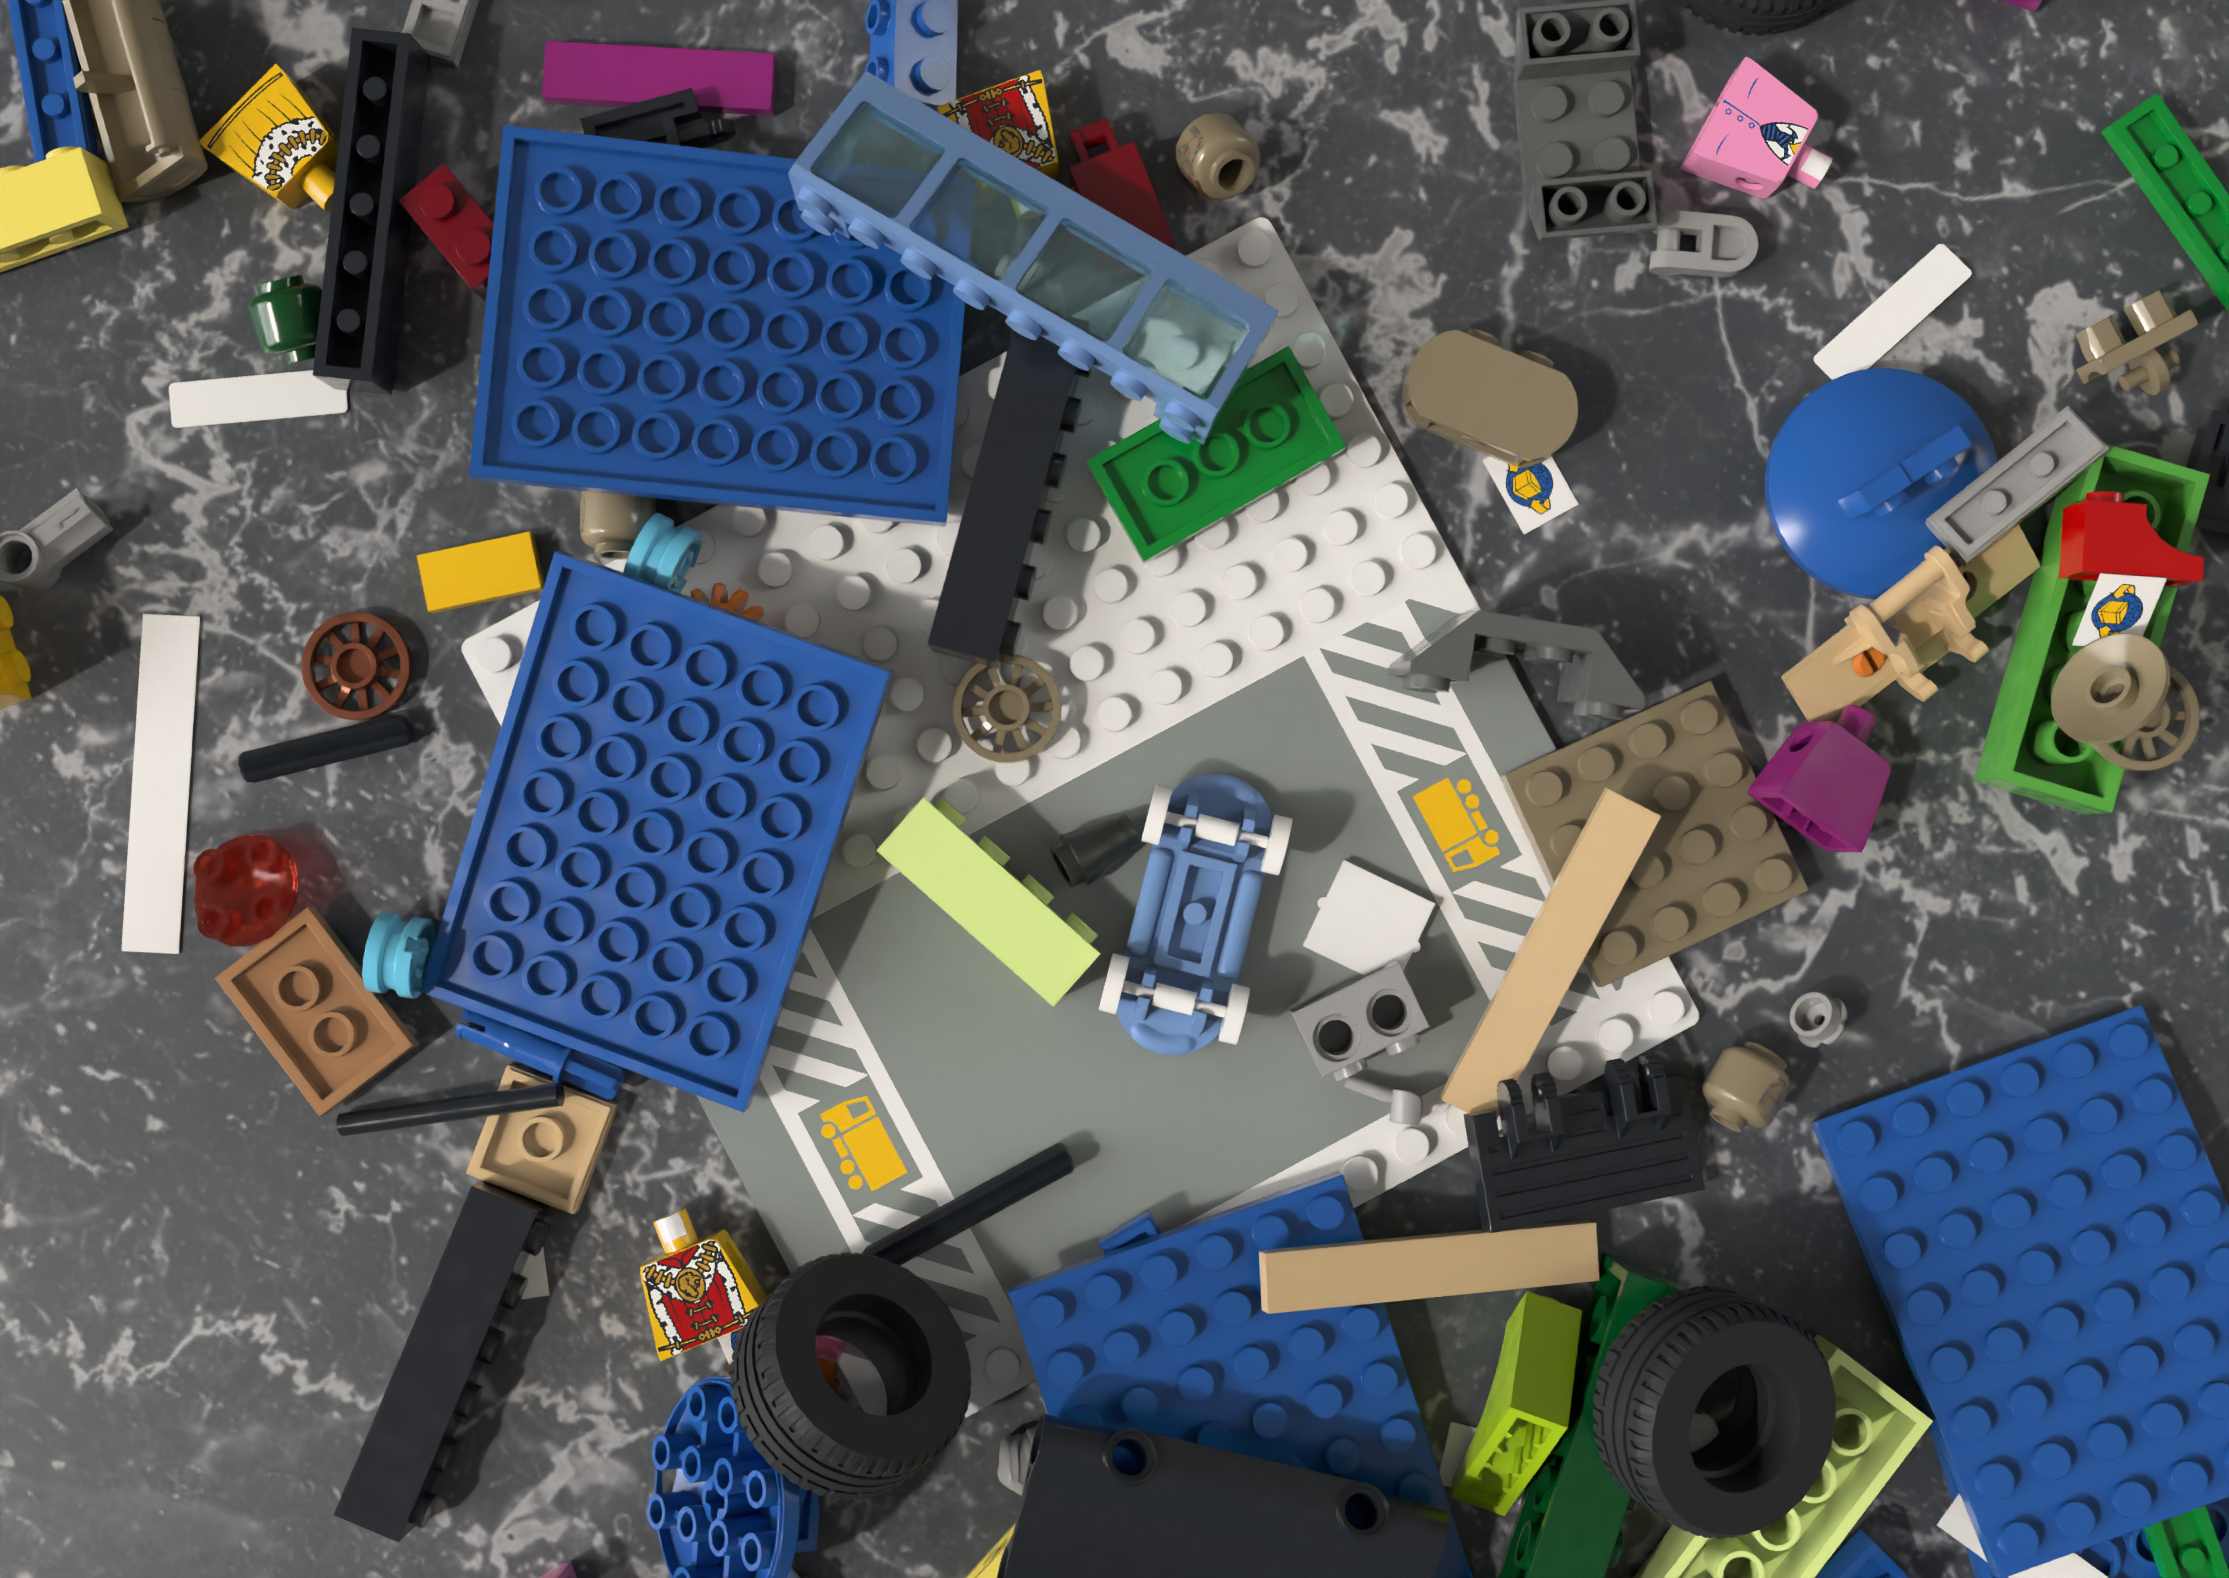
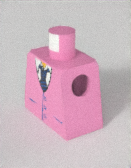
[1680,56,1833,198]

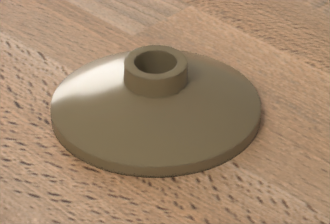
[2051,633,2170,745]

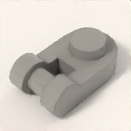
[1649,210,1759,278]

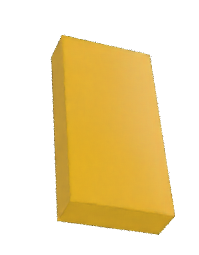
[417,532,545,614]

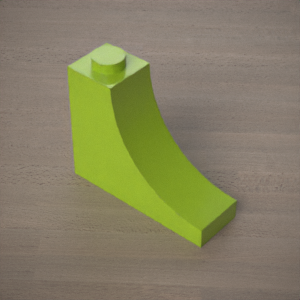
[1450,1291,1582,1516]

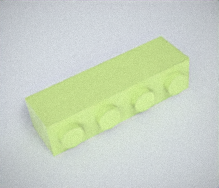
[876,796,1100,1007]

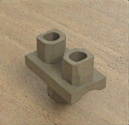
[2076,290,2199,395]

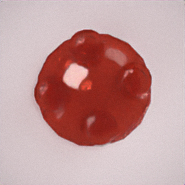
[193,835,300,947]

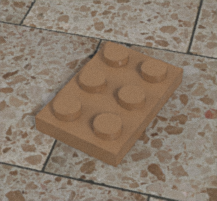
[215,907,419,1117]

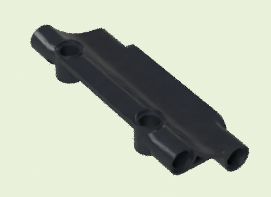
[997,1413,1449,1578]

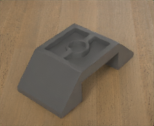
[1513,0,1658,241]
[1388,610,1646,720]

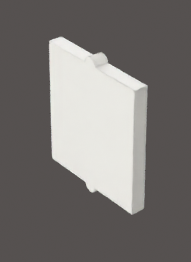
[1302,860,1435,975]

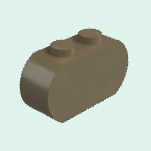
[1402,329,1578,469]

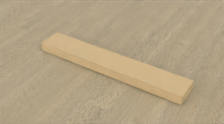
[1440,787,1661,1119]
[1259,1220,1599,1314]

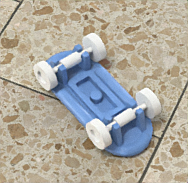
[1099,773,1293,1056]

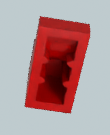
[2058,491,2204,588]

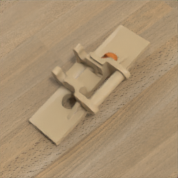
[1781,524,2041,723]

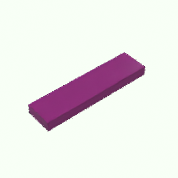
[542,41,777,116]

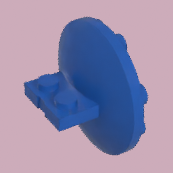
[1765,368,1998,600]
[647,1376,820,1578]

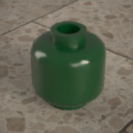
[248,275,322,364]

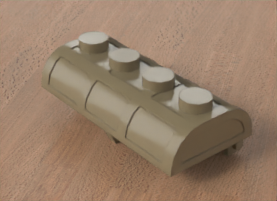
[62,0,207,202]

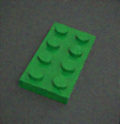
[1086,346,1347,564]

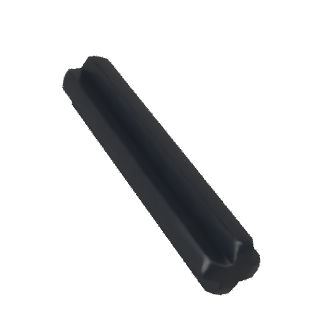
[238,714,412,783]

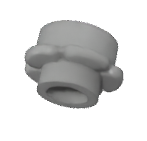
[1790,992,1847,1048]

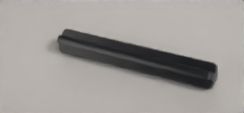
[862,1143,1075,1266]

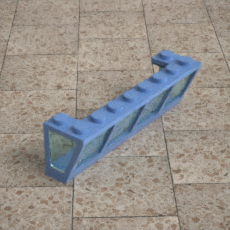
[788,71,1279,445]

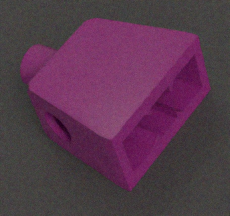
[1747,705,1891,853]

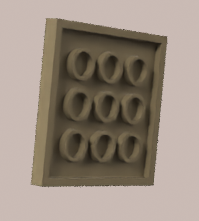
[1500,680,1809,987]

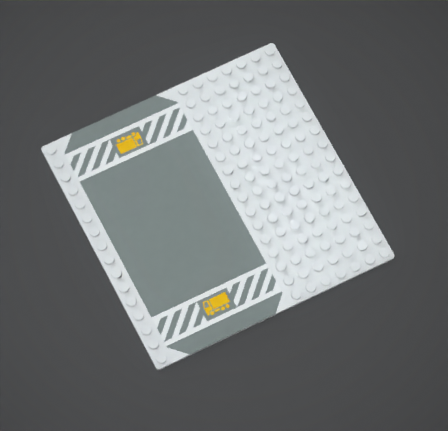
[462,217,1699,1418]

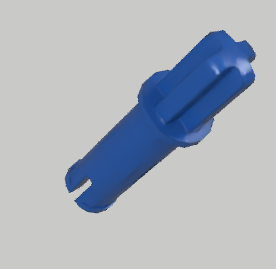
[455,1009,626,1100]

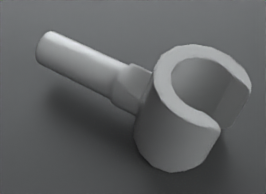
[1344,1075,1423,1125]

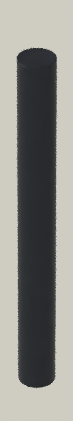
[336,1083,565,1136]

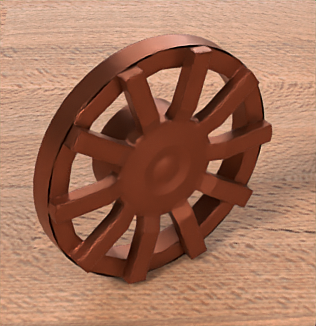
[301,612,413,721]

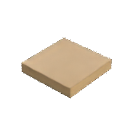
[466,1063,619,1214]

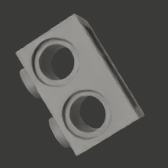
[1290,961,1429,1081]

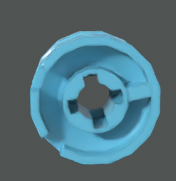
[623,512,703,593]
[362,912,436,999]

